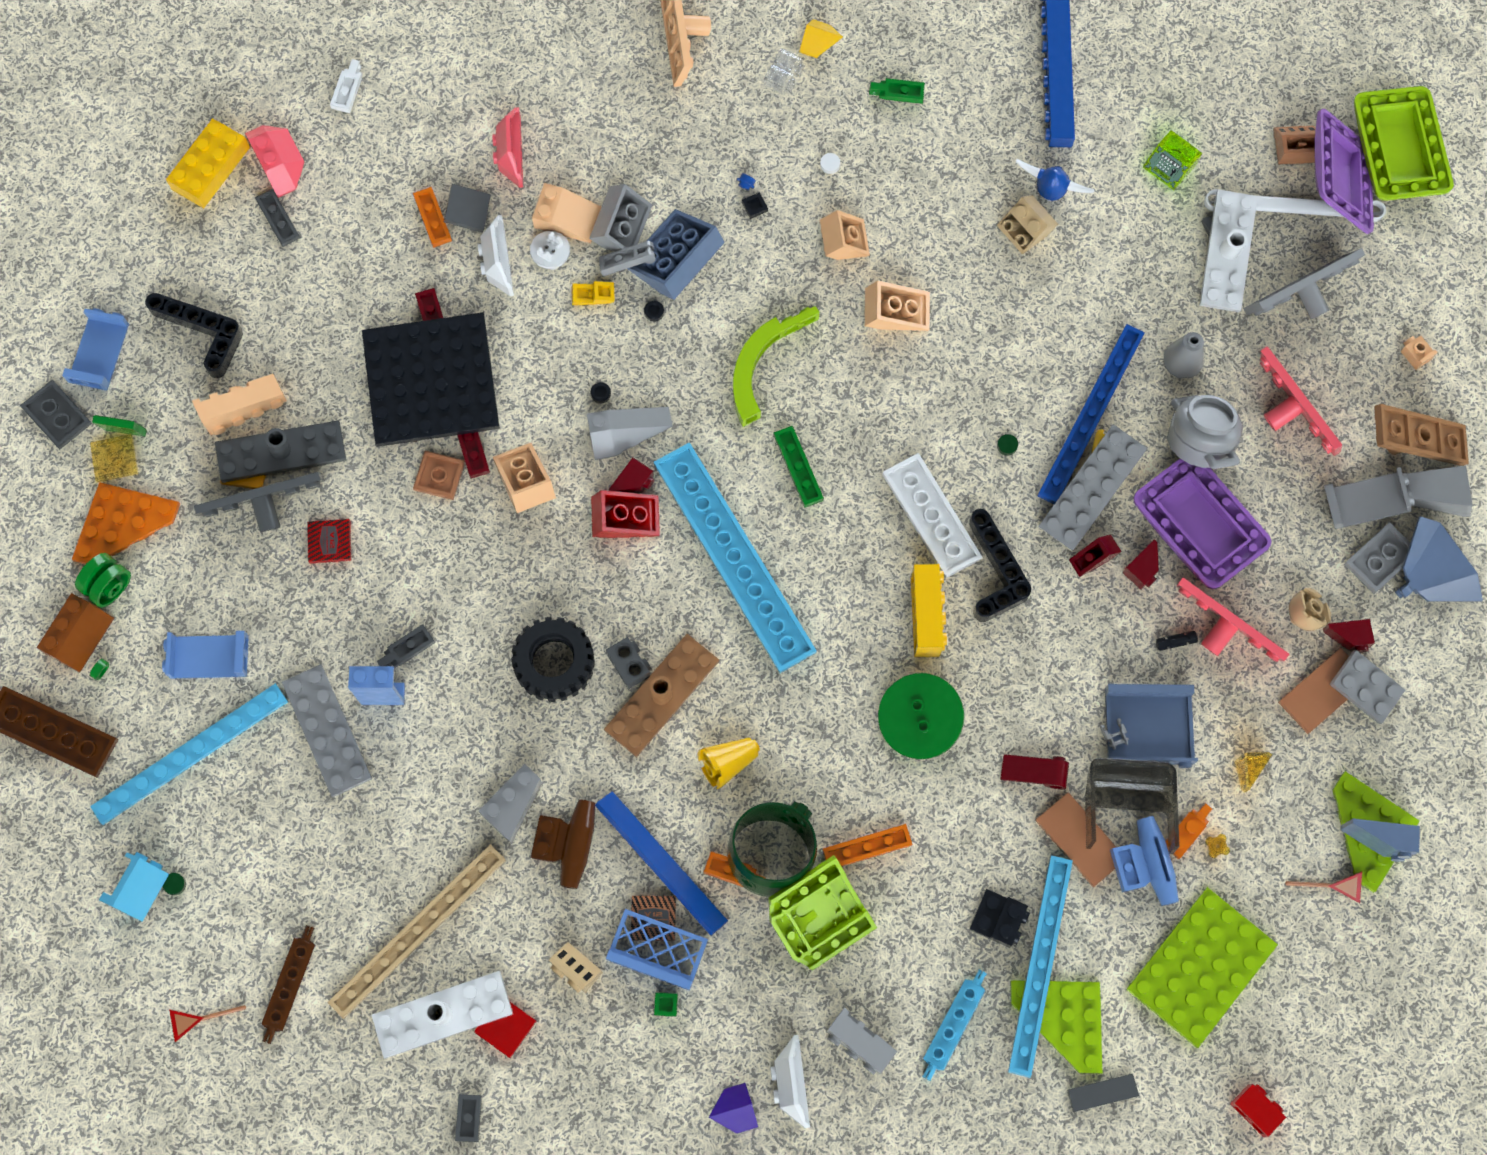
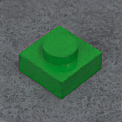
[654,992,678,1017]

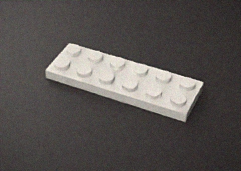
[882,453,982,579]

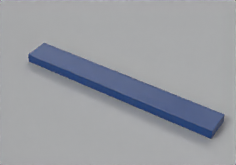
[595,791,728,936]

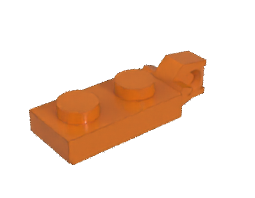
[1166,803,1212,859]
[703,851,766,887]

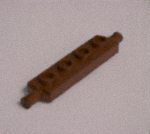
[261,925,315,1044]

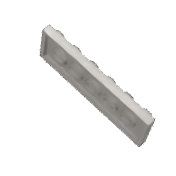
[1038,424,1148,551]
[282,664,372,797]

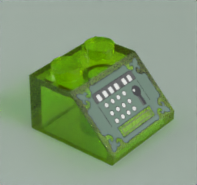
[1143,130,1203,191]

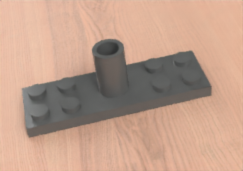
[215,420,347,483]
[194,472,325,533]

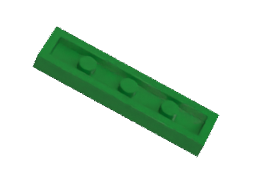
[773,425,824,508]

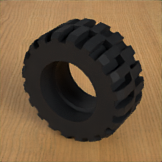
[511,617,595,702]

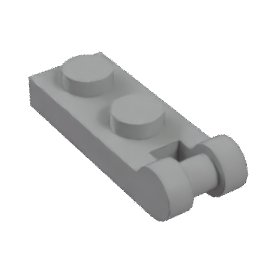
[599,241,655,276]

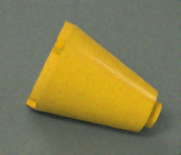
[697,737,760,789]

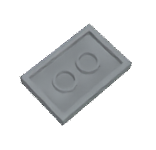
[1344,522,1410,594]
[1329,650,1405,724]

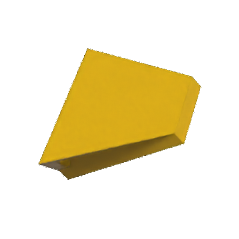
[799,19,843,58]

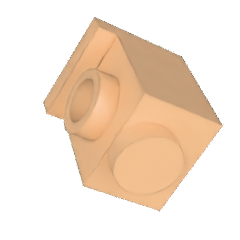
[1401,336,1438,370]

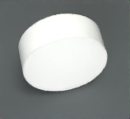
[820,153,840,174]

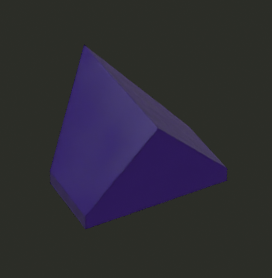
[709,1083,758,1134]

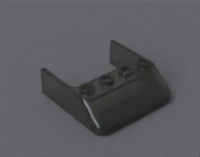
[1085,758,1180,854]

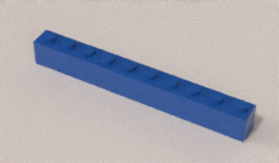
[1040,0,1075,147]

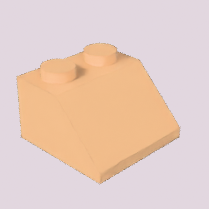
[820,210,870,260]

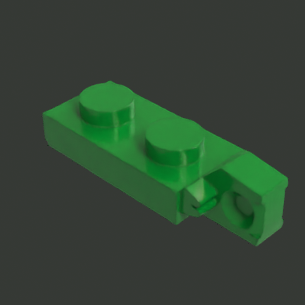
[869,78,925,104]

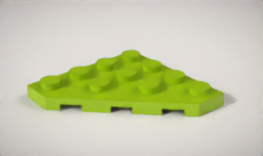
[1332,771,1420,893]
[1010,980,1103,1074]

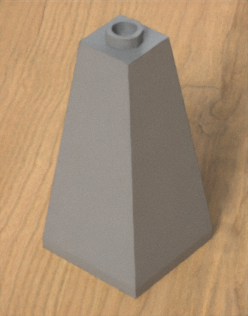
[1406,465,1473,517]

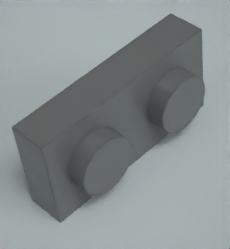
[455,1094,482,1142]

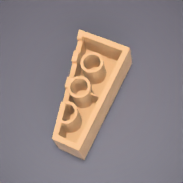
[192,374,287,435]

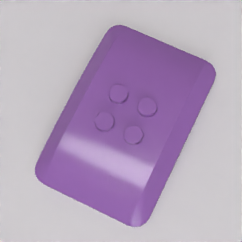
[1314,109,1374,234]
[1133,459,1272,589]

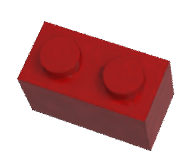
[1230,1084,1287,1137]

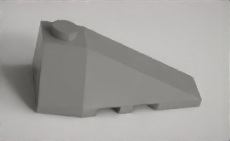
[587,407,673,460]

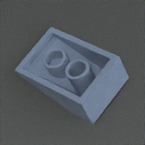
[1340,819,1420,862]

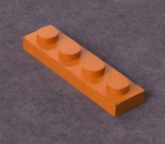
[822,824,913,867]

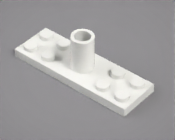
[1199,189,1258,312]
[372,971,513,1059]

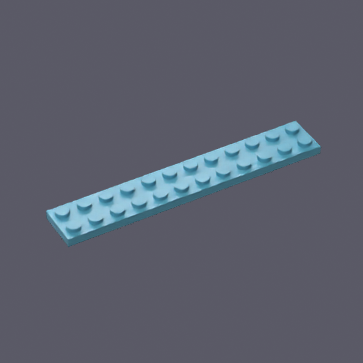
[654,442,817,673]

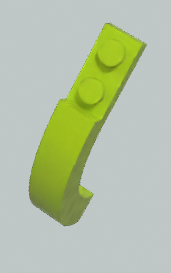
[733,306,820,427]

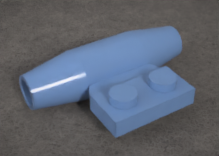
[1110,816,1179,906]

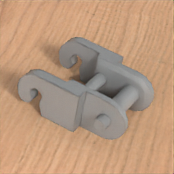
[1100,718,1129,750]

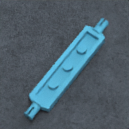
[922,969,987,1081]

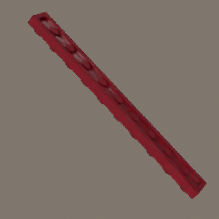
[415,288,490,479]

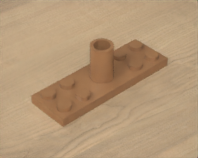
[1374,404,1469,466]
[604,634,720,758]

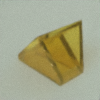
[1235,752,1273,793]

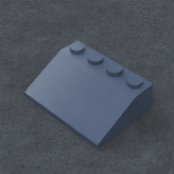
[627,209,725,300]

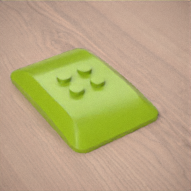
[1354,86,1454,201]

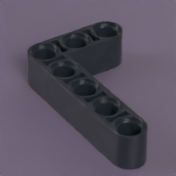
[145,293,243,378]
[969,509,1032,622]

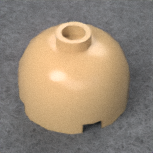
[1289,588,1331,631]

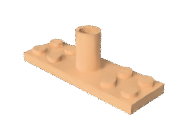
[660,0,711,87]

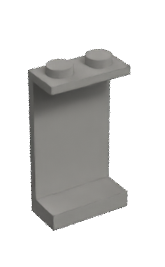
[1324,467,1415,529]

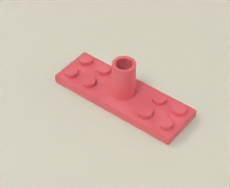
[1260,346,1342,456]
[1177,578,1290,662]

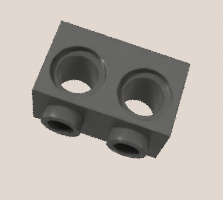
[606,637,651,690]

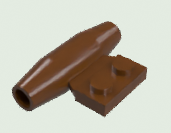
[530,799,595,889]

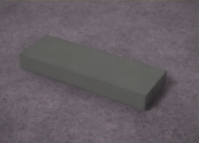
[255,188,300,247]
[1067,1074,1139,1112]

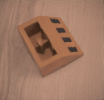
[1273,126,1316,165]

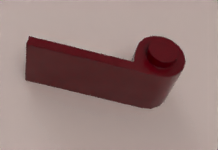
[1000,754,1069,790]

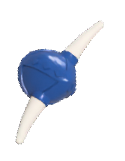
[1016,159,1094,201]

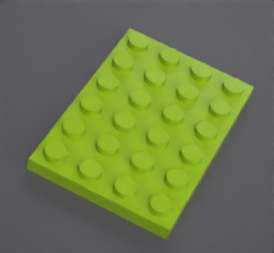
[1126,887,1278,1048]

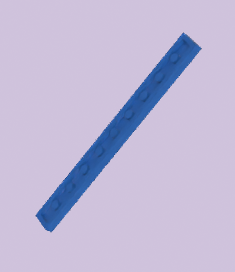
[1037,324,1145,504]

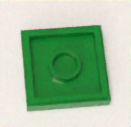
[92,415,147,437]

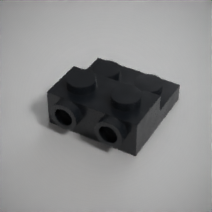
[969,889,1030,948]

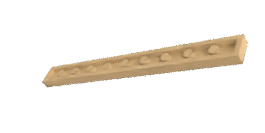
[327,844,506,1019]

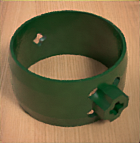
[727,801,817,897]

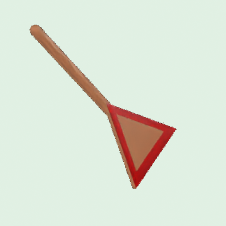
[1285,871,1362,903]
[169,1005,246,1042]

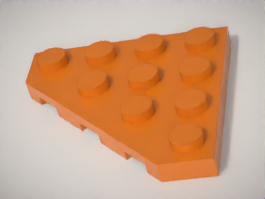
[72,482,180,564]

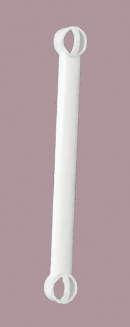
[1204,189,1386,222]

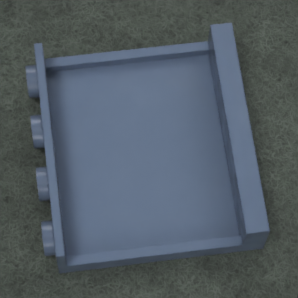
[1105,684,1198,768]

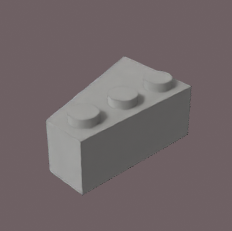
[479,764,542,844]

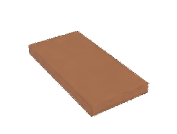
[1278,648,1349,734]
[1035,792,1116,887]

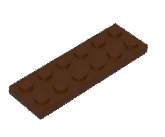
[0,686,119,778]

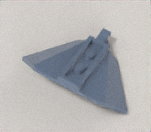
[1395,516,1483,602]

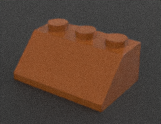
[37,593,114,673]

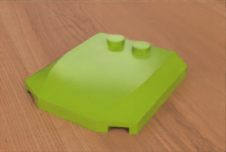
[768,855,877,970]

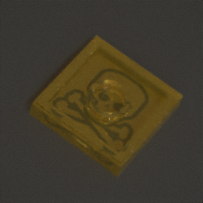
[90,434,138,483]

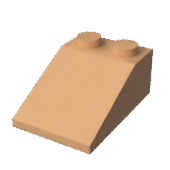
[532,183,601,243]
[865,280,930,331]
[493,443,556,513]

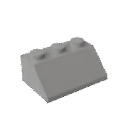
[589,184,652,252]

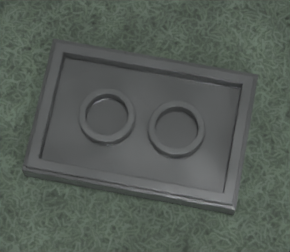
[20,380,92,450]

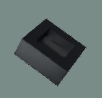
[742,192,768,219]

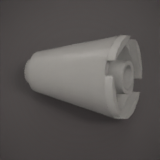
[1164,332,1204,378]

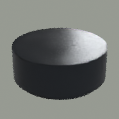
[644,301,664,322]
[590,382,611,403]

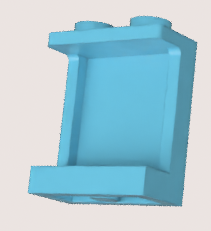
[99,852,169,922]

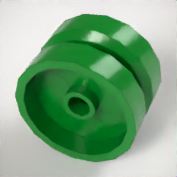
[75,553,131,608]

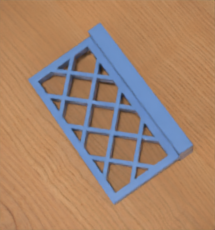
[606,909,708,991]

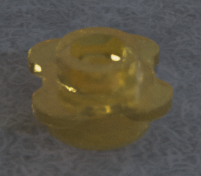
[1205,834,1230,858]

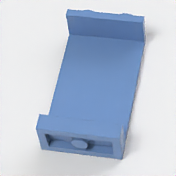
[62,308,129,391]
[162,631,249,679]
[348,666,405,705]

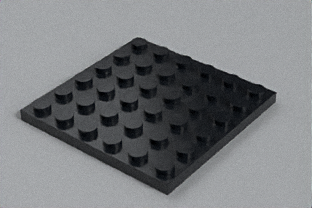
[362,312,500,447]

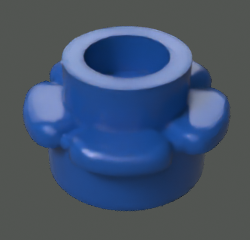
[737,173,756,191]

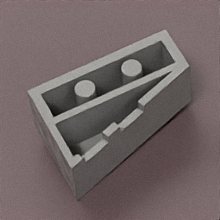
[827,1007,897,1075]

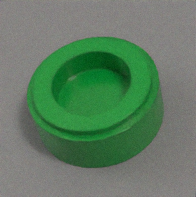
[89,658,109,680]

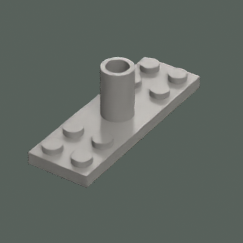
[1243,248,1365,319]

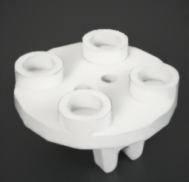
[530,231,570,270]

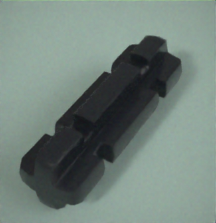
[1156,631,1198,651]

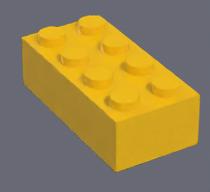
[166,118,250,209]
[910,564,947,657]

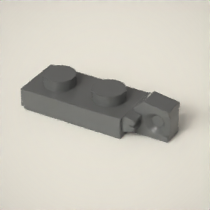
[377,625,435,668]

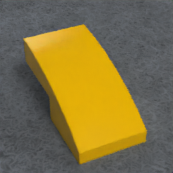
[571,281,615,305]

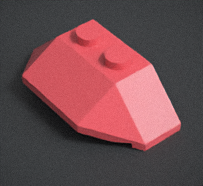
[492,107,523,188]
[245,125,305,198]

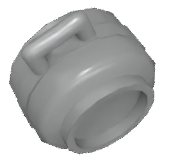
[1167,395,1243,469]

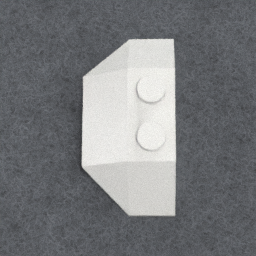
[478,215,514,296]
[770,1035,810,1128]

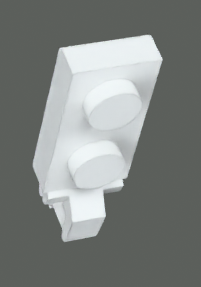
[330,59,362,113]

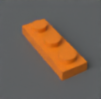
[413,187,452,248]

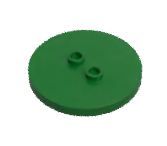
[878,673,965,760]

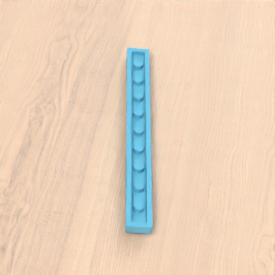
[90,683,288,825]
[1008,855,1073,1078]

